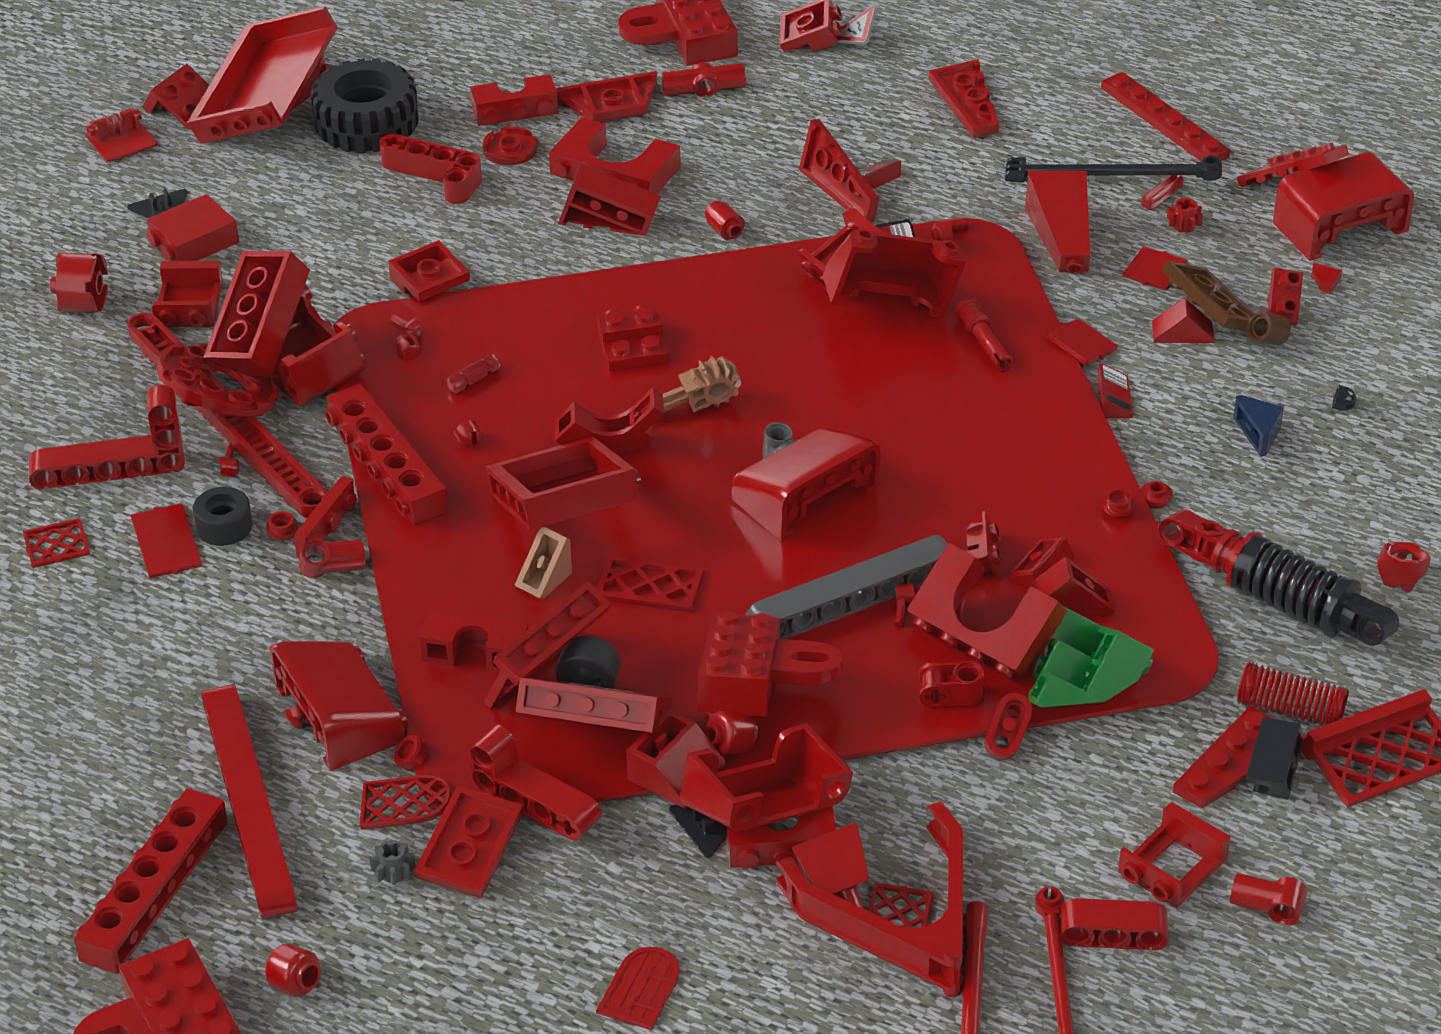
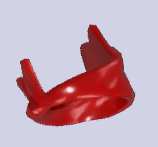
[1377,542,1431,593]

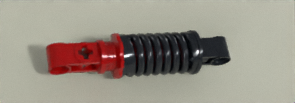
[1158,509,1399,646]

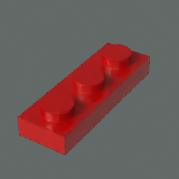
[294,476,357,559]

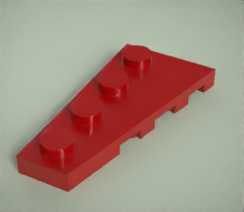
[1172,706,1306,808]

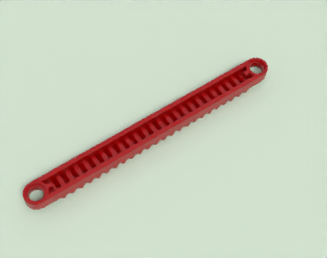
[127,312,328,518]

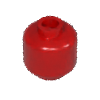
[705,711,758,756]
[265,943,321,997]

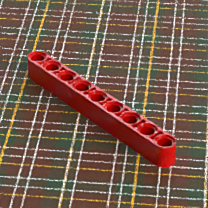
[201,683,298,920]

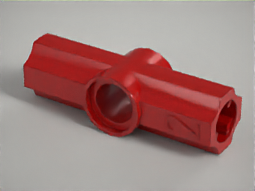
[662,62,746,97]

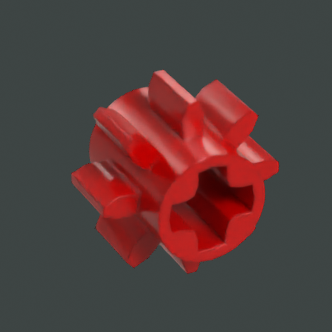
[1167,198,1203,233]

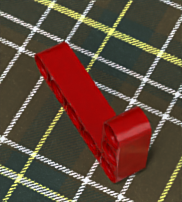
[29,385,185,490]

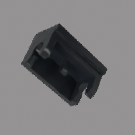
[1246,717,1304,800]

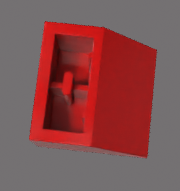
[626,708,725,808]

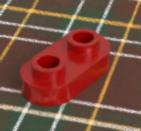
[984,693,1032,760]

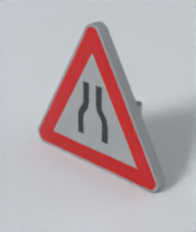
[837,5,877,46]

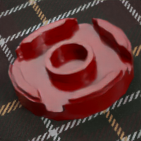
[482,126,538,165]

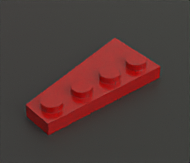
[929,59,999,138]
[799,119,880,223]
[1236,142,1350,187]

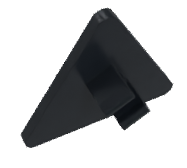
[127,189,187,218]
[669,805,727,858]

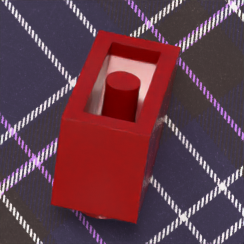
[1036,557,1114,616]

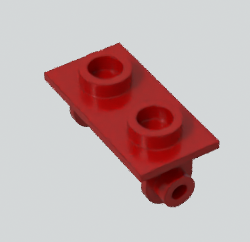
[966,511,1002,578]

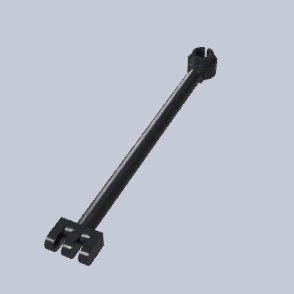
[1005,155,1222,183]

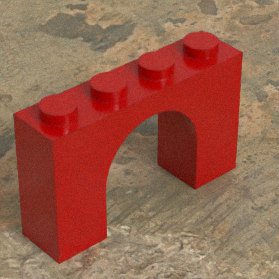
[549,117,681,194]
[907,543,1067,680]

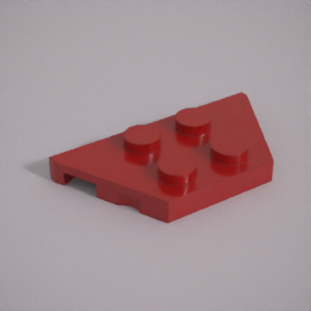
[556,71,658,122]

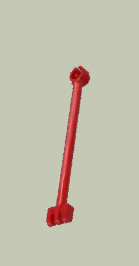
[1035,886,1074,1034]

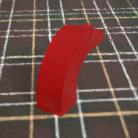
[555,387,664,455]

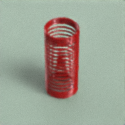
[1237,661,1349,726]

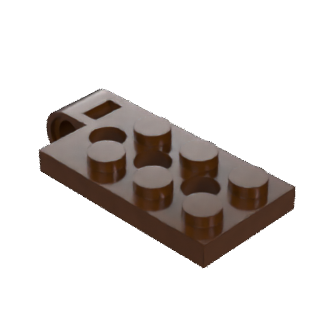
[1162,261,1291,345]

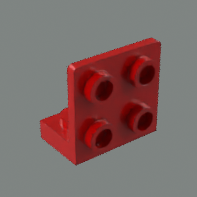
[142,63,209,129]

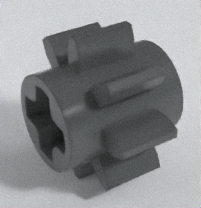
[369,840,416,885]

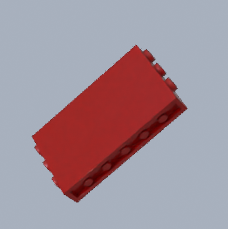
[187,6,338,143]

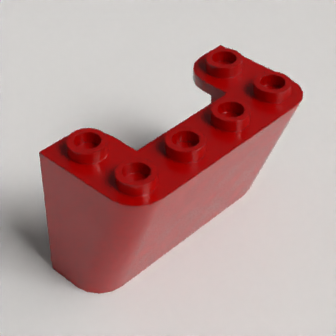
[680,723,853,831]

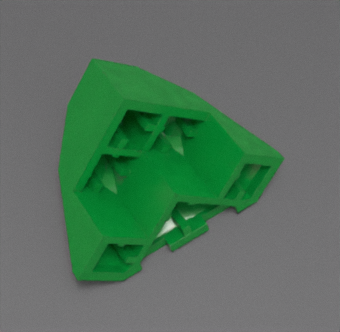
[1028,607,1154,708]

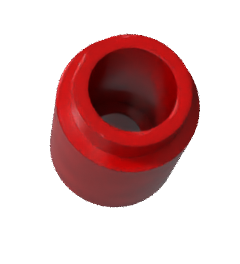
[705,201,745,240]

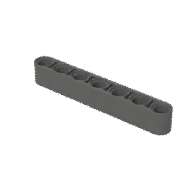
[746,535,948,639]

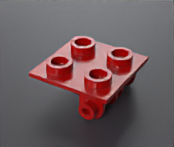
[84,108,158,163]

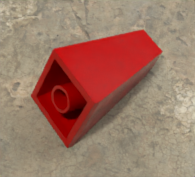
[1025,171,1091,274]

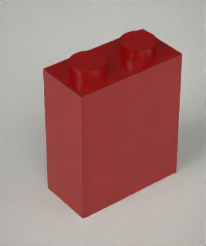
[146,194,239,261]

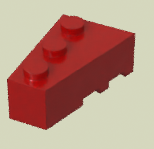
[558,164,661,236]

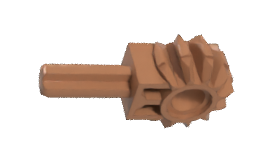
[663,356,741,412]

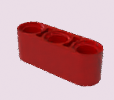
[1061,898,1169,951]

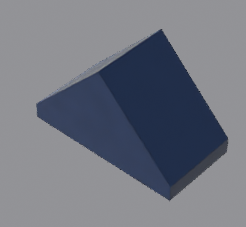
[1233,395,1284,457]

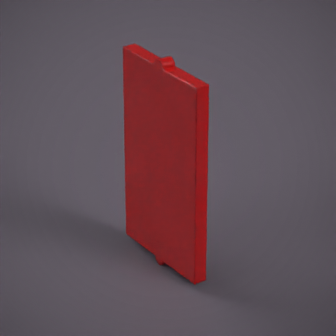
[130,503,202,579]

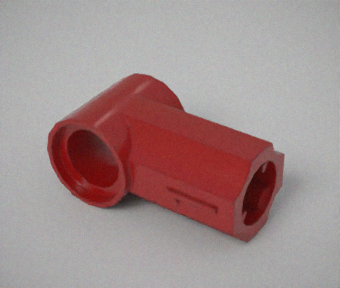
[298,539,365,578]
[1229,873,1307,926]

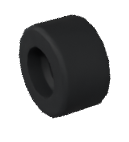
[192,486,253,546]
[556,635,621,689]

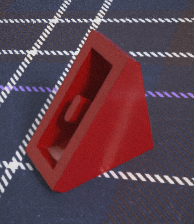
[1152,297,1215,343]

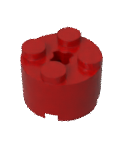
[50,252,108,313]

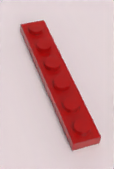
[1101,72,1230,161]

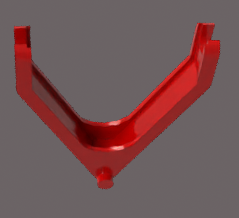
[776,801,963,998]

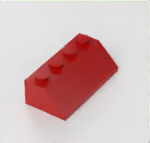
[203,251,310,376]

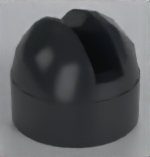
[1332,385,1357,411]

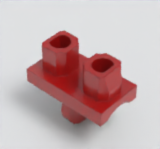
[1267,267,1303,326]

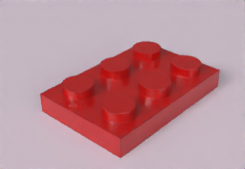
[414,785,524,899]

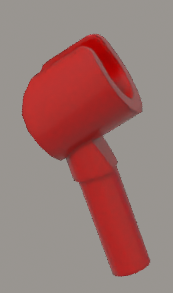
[391,314,422,338]
[219,445,239,477]
[895,584,915,627]

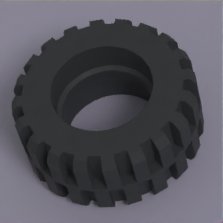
[311,58,419,153]

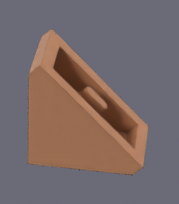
[515,526,572,599]

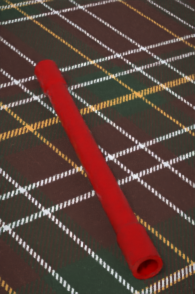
[961,901,988,1034]

